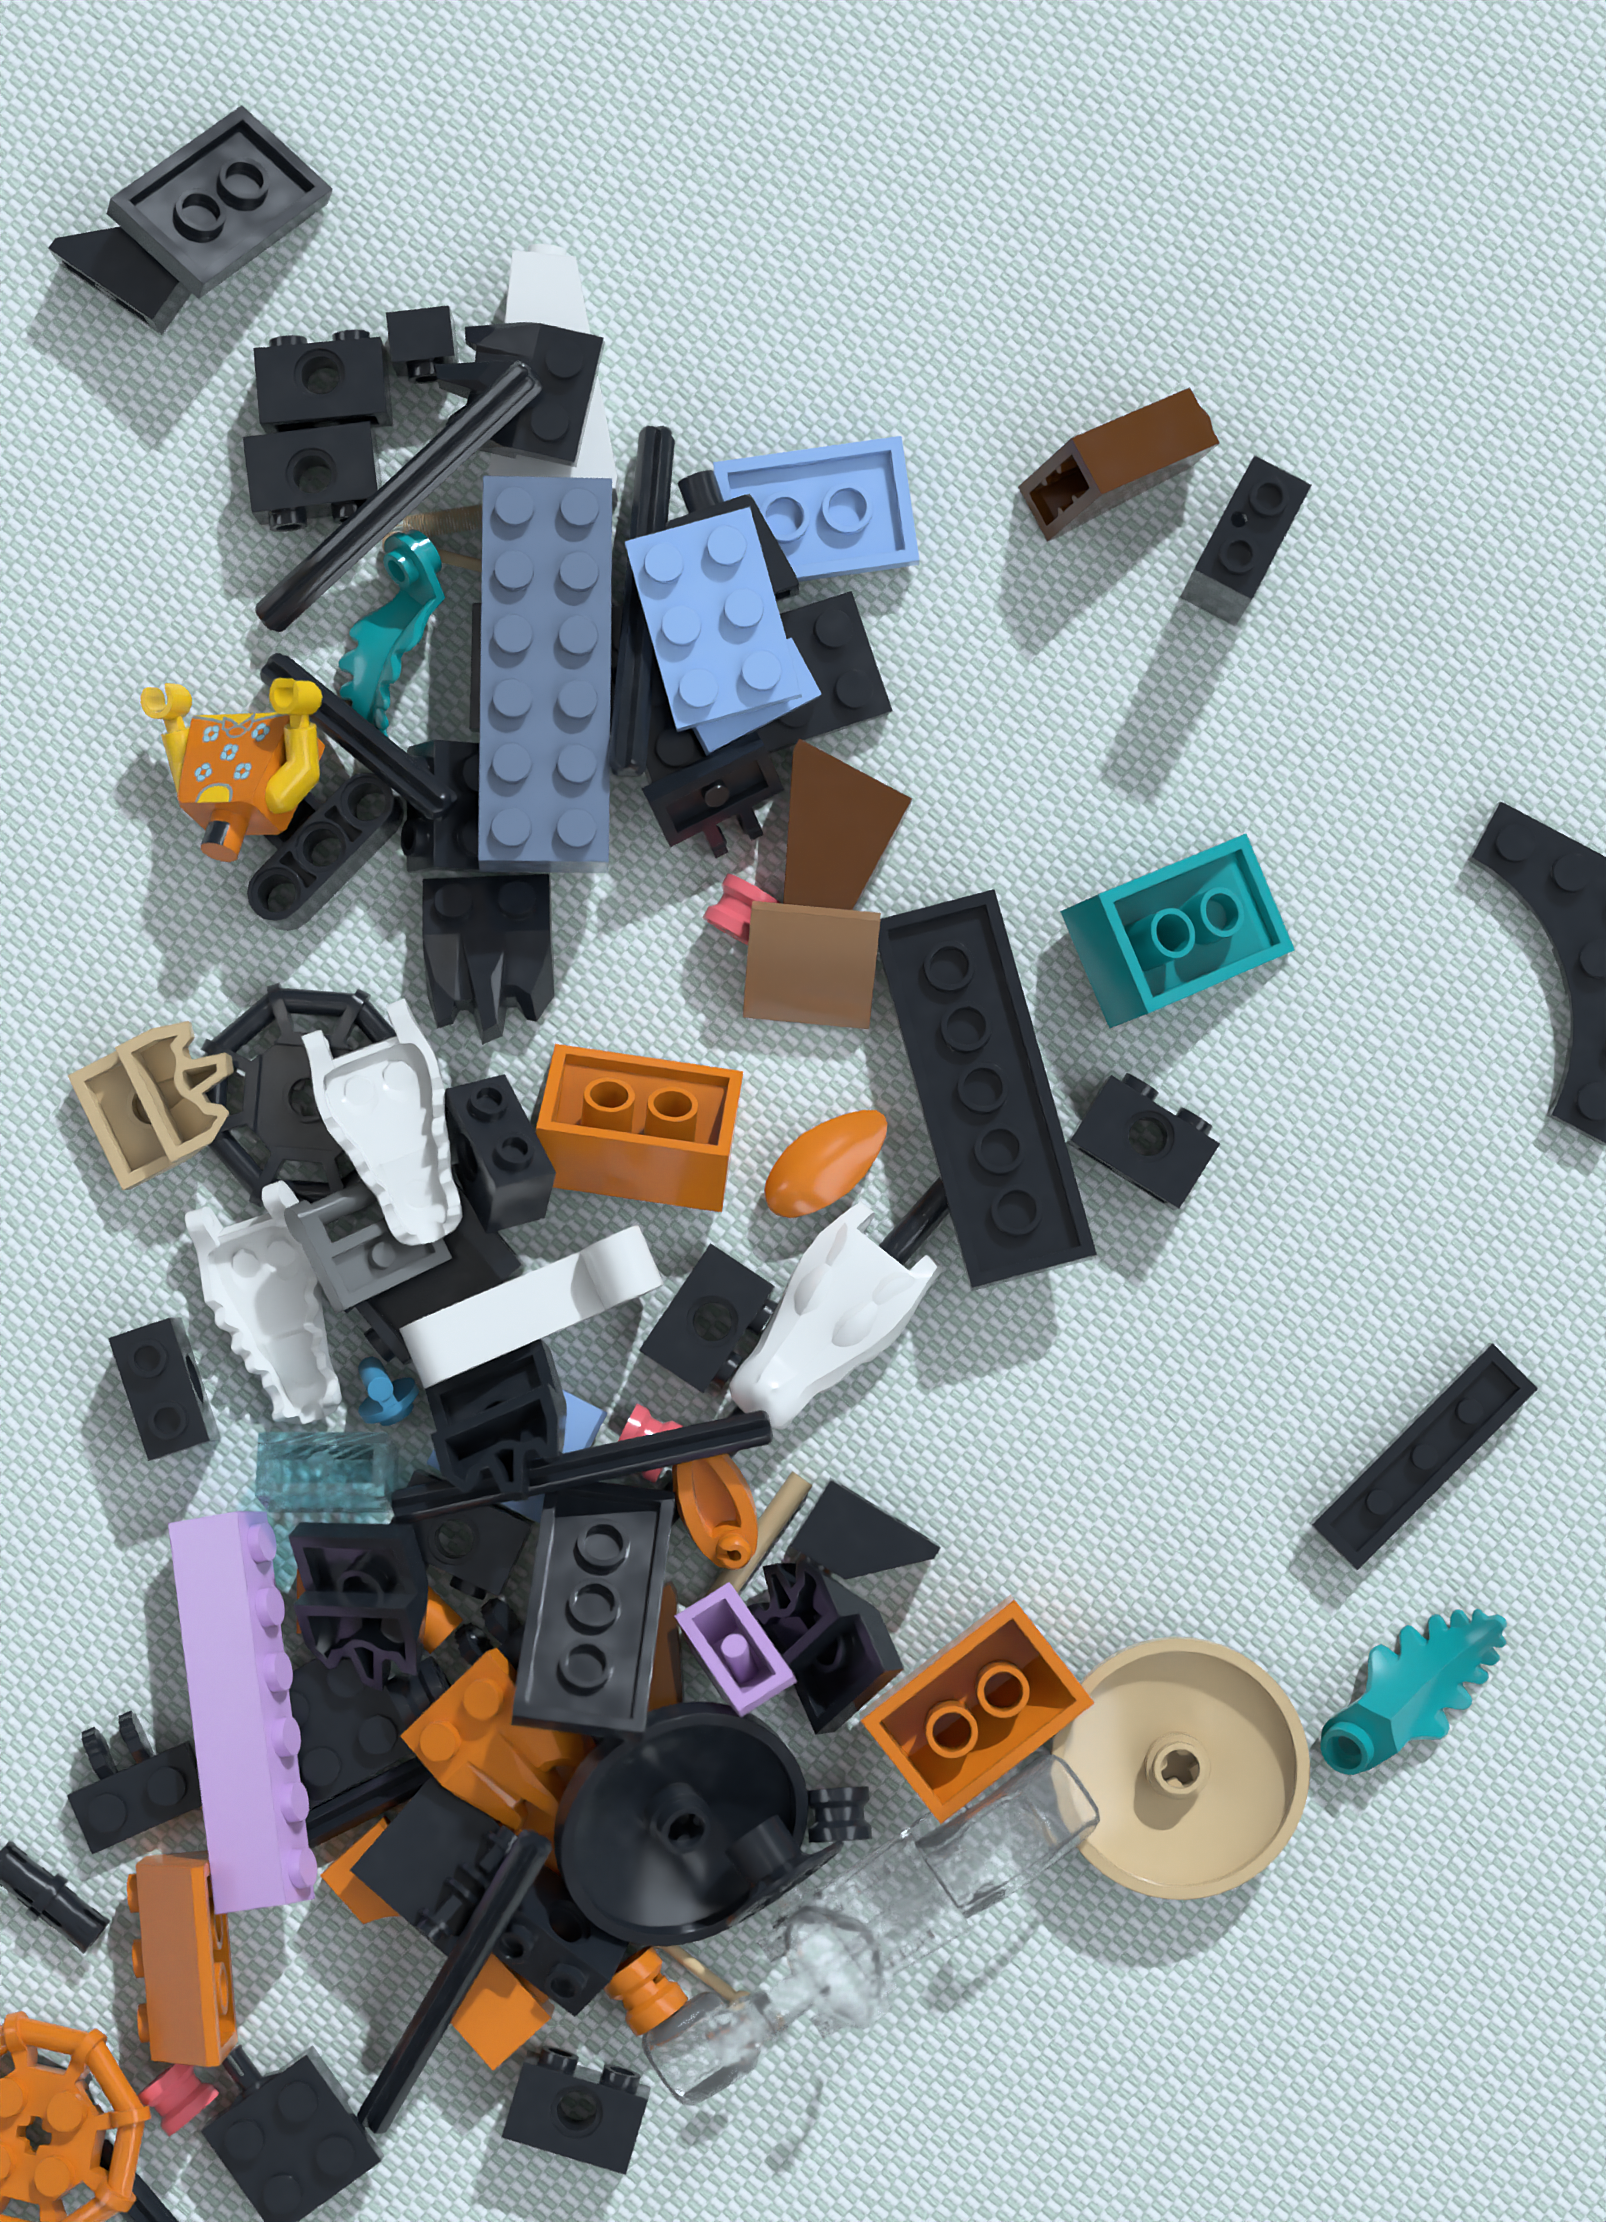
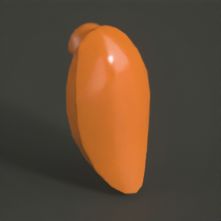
[764,1110,888,1218]
[672,1454,758,1570]

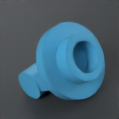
[358,1357,419,1426]

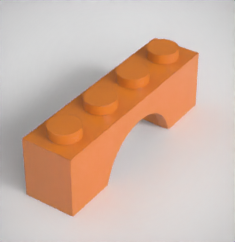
[320,1815,555,2071]

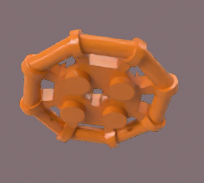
[0,2011,151,2222]

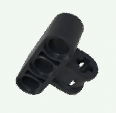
[247,772,404,931]

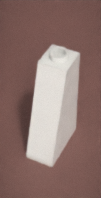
[489,244,620,502]

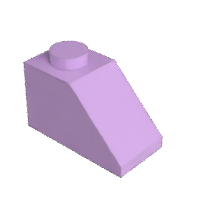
[674,1582,797,1717]

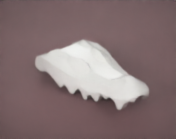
[301,998,462,1246]
[185,1180,342,1425]
[730,1201,943,1430]

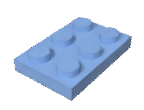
[713,436,920,582]
[625,507,802,732]

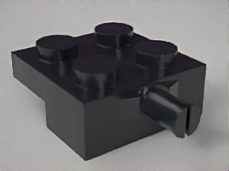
[201,2044,384,2222]

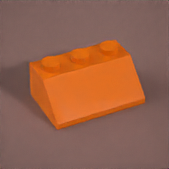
[536,1044,744,1212]
[859,1594,1095,1824]
[127,1850,238,2067]

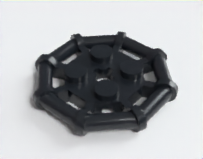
[200,982,397,1208]

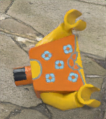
[140,678,325,862]

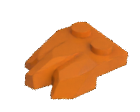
[400,1647,586,1830]

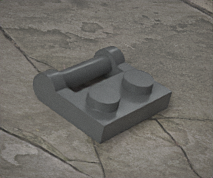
[284,1180,452,1314]

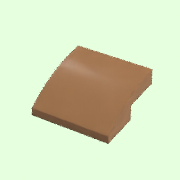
[743,901,881,1029]

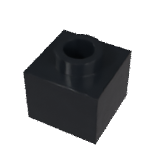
[386,305,459,384]

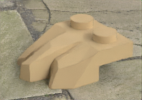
[68,1021,234,1190]

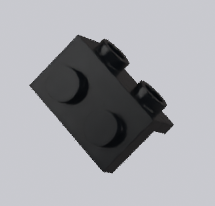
[400,739,497,874]

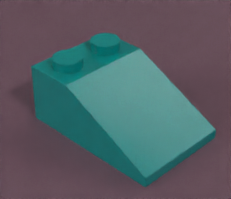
[1060,833,1295,1029]

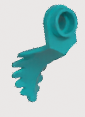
[338,529,446,738]
[1320,1609,1507,1775]

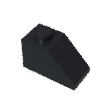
[48,226,192,335]
[790,1477,941,1580]

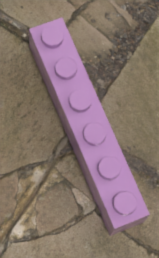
[168,1511,317,1914]

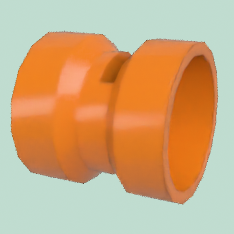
[603,1946,688,2037]

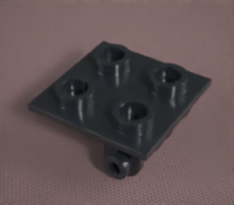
[350,1775,517,1957]

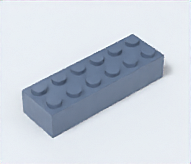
[478,476,612,873]

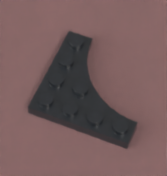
[1467,801,1606,1146]

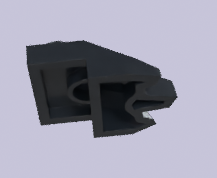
[435,322,605,467]
[422,874,554,1045]
[425,1339,567,1502]
[288,1522,428,1691]
[747,1558,905,1735]

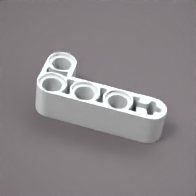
[399,1225,664,1388]

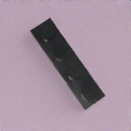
[1309,1343,1538,1570]

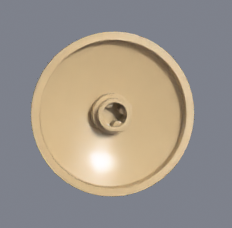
[1049,1637,1310,1900]

